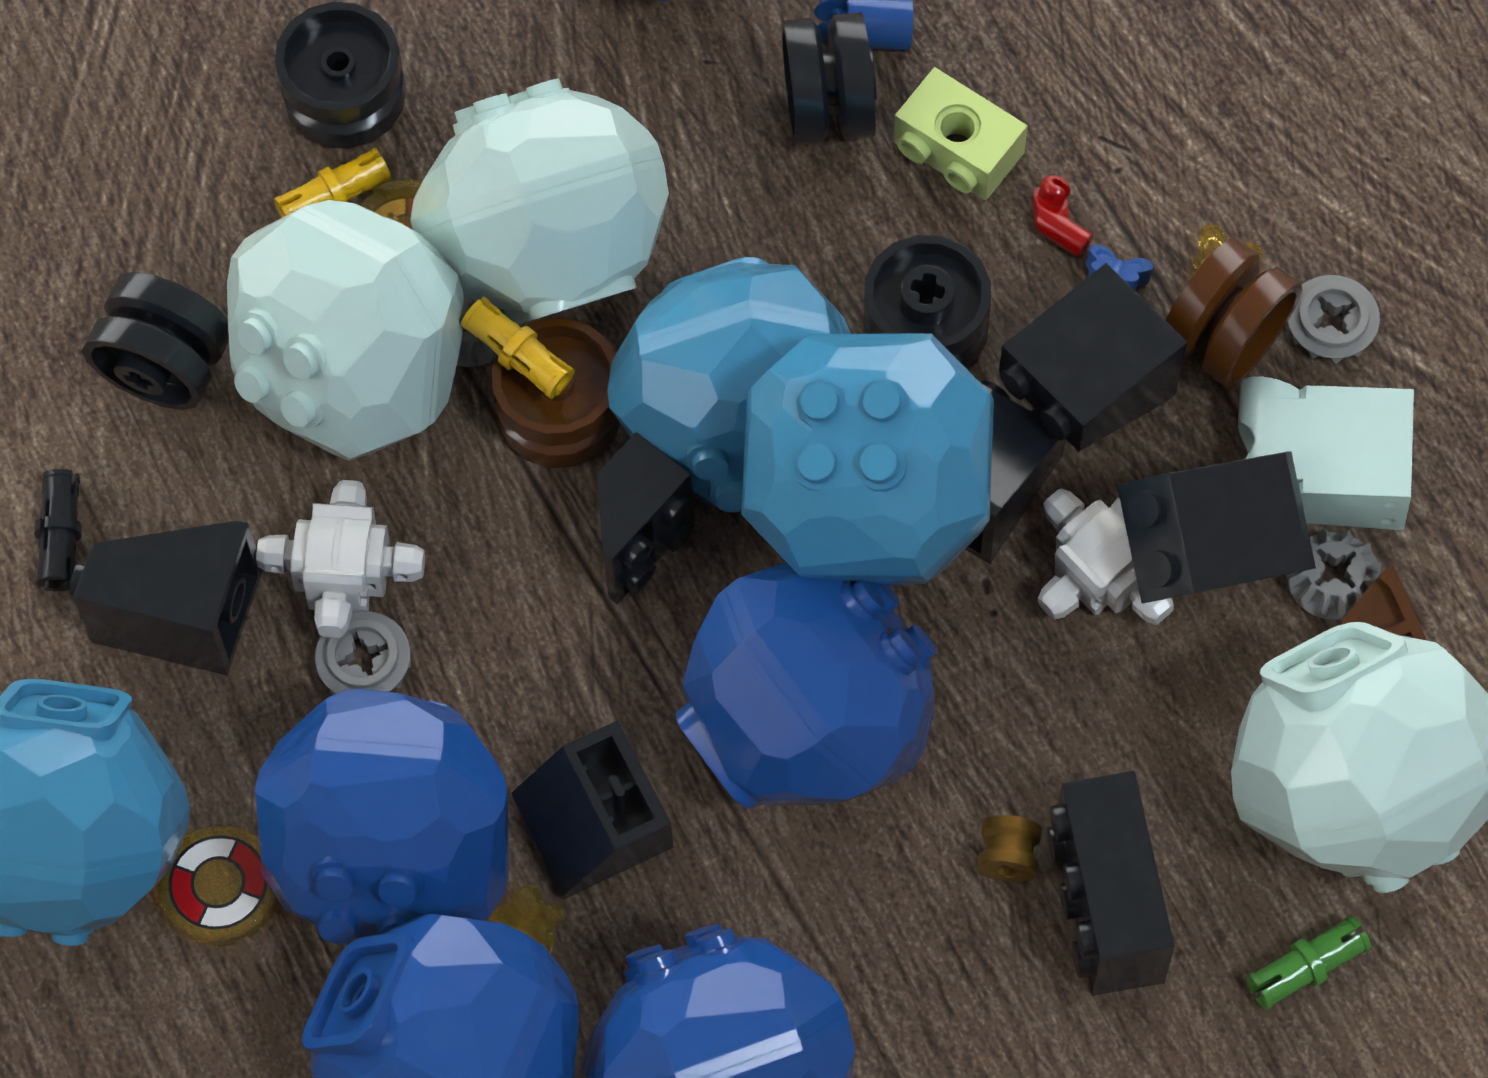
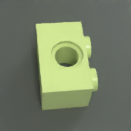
[894,67,1028,201]

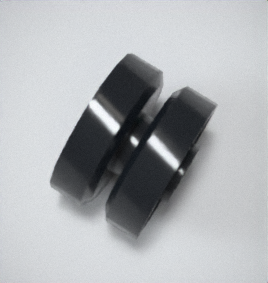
[274,2,406,149]
[781,12,877,146]
[863,235,991,369]
[82,272,229,410]

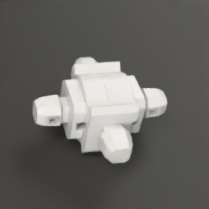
[256,480,425,638]
[1038,489,1174,625]

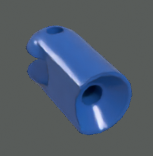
[814,0,913,51]

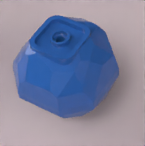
[675,562,937,809]
[255,689,509,944]
[302,914,578,1078]
[581,923,855,1078]

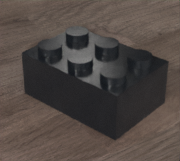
[1047,770,1175,996]

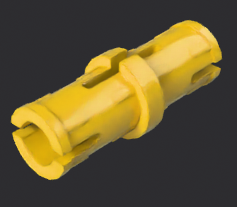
[274,147,392,218]
[461,297,575,399]

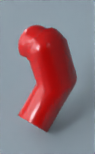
[1031,175,1094,258]

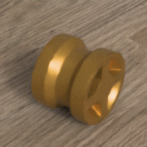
[977,815,1042,882]

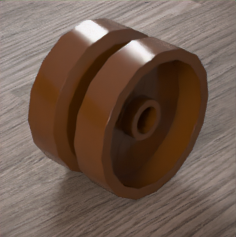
[1166,238,1303,389]
[491,317,621,468]

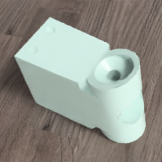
[1238,376,1414,530]

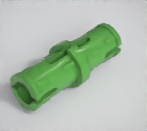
[1246,915,1371,1010]

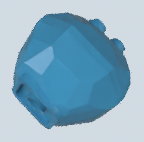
[607,257,851,512]
[741,333,994,586]
[0,679,190,946]

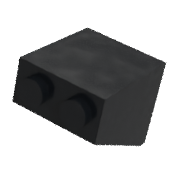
[999,263,1187,452]
[965,381,1065,564]
[1117,451,1316,604]
[70,520,263,676]

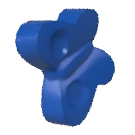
[1085,244,1154,291]

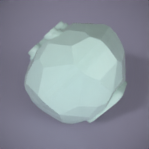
[410,78,669,325]
[227,200,466,461]
[1231,622,1488,893]

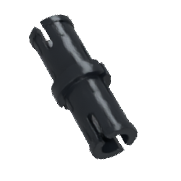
[34,469,82,592]

